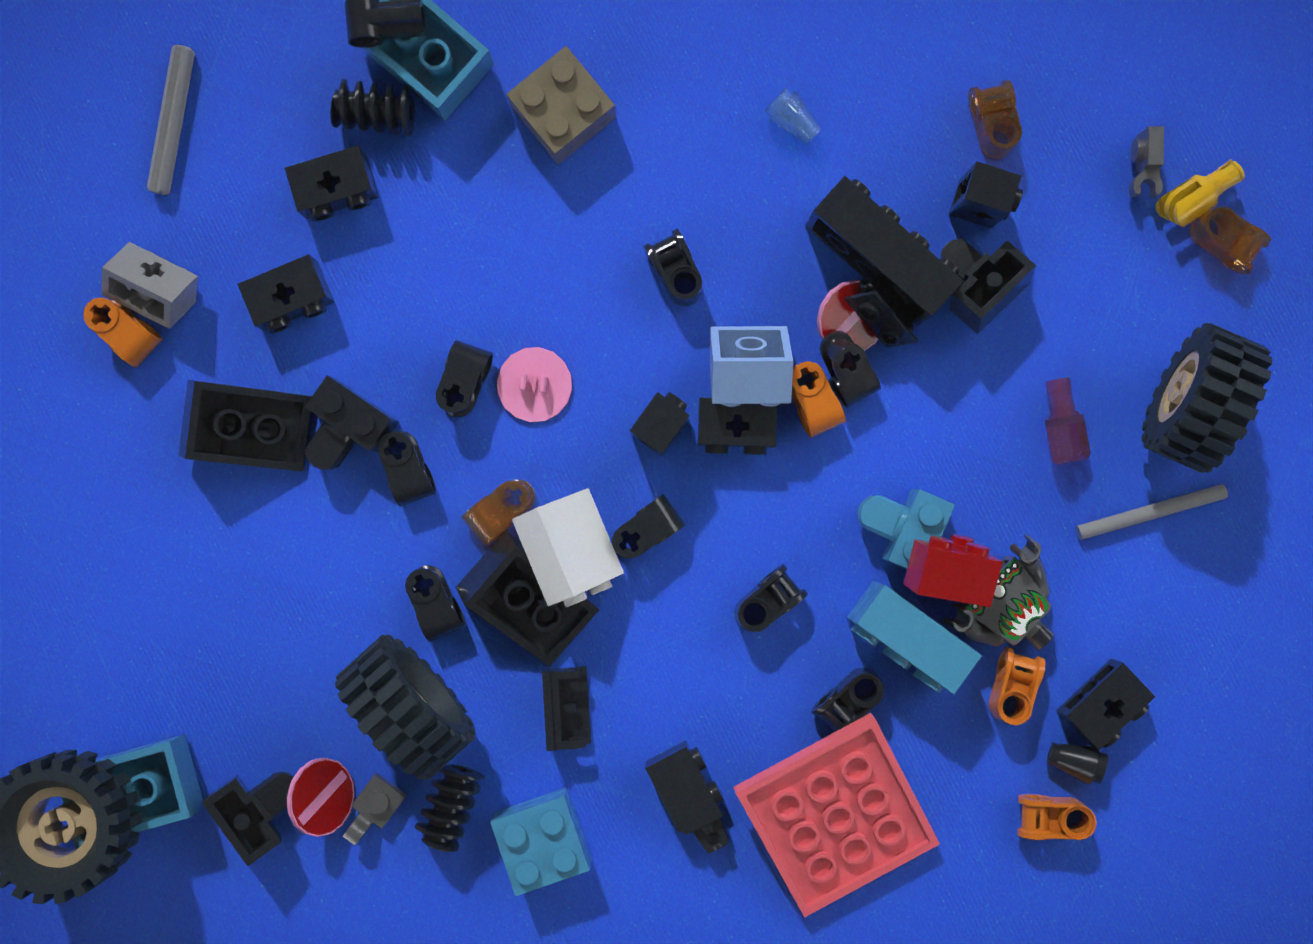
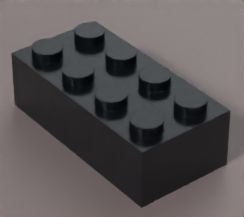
[805,176,964,326]

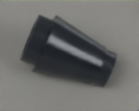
[1046,742,1108,785]

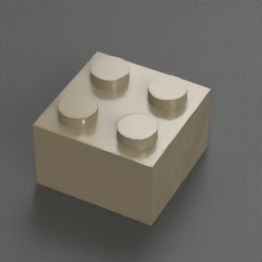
[506,46,616,165]

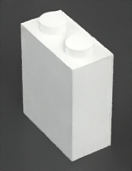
[512,488,624,607]

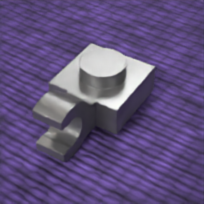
[1129,126,1164,198]
[342,773,407,846]

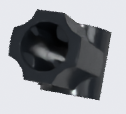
[345,0,426,48]

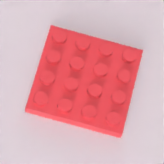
[733,713,940,918]

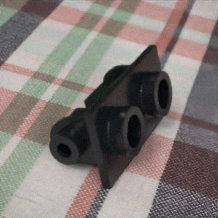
[844,276,918,348]

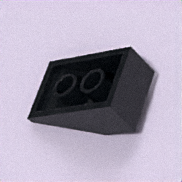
[178,380,312,472]
[456,530,599,667]

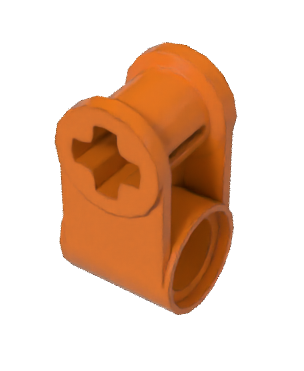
[83,297,163,368]
[792,361,846,438]
[988,647,1046,725]
[1017,794,1097,840]

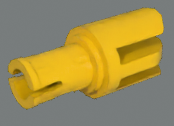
[1155,159,1245,227]

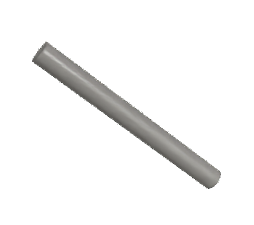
[1076,484,1228,540]

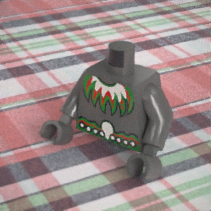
[943,534,1054,650]

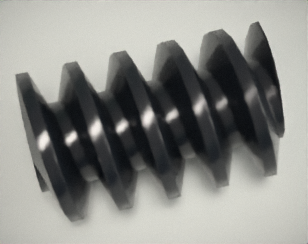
[330,79,415,136]
[415,764,485,852]

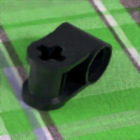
[643,229,702,306]
[819,331,881,408]
[436,340,493,418]
[378,431,437,507]
[612,494,685,558]
[734,564,808,632]
[405,565,466,642]
[811,668,884,732]

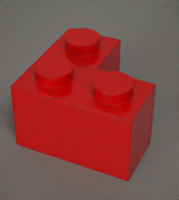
[904,534,1002,607]

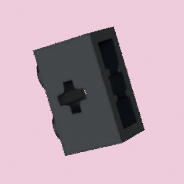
[284,145,379,221]
[949,161,1023,229]
[237,254,335,333]
[630,392,690,456]
[697,398,777,455]
[1056,659,1155,750]

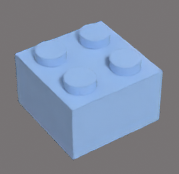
[710,326,793,407]

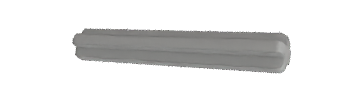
[147,45,195,195]

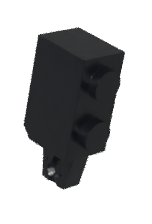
[645,741,729,854]

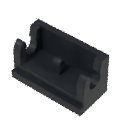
[542,666,591,751]

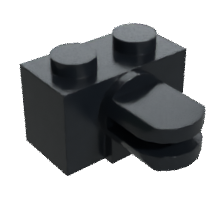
[940,239,1036,334]
[305,375,399,470]
[202,771,294,866]

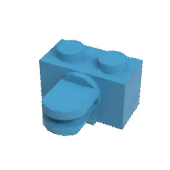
[857,489,955,570]

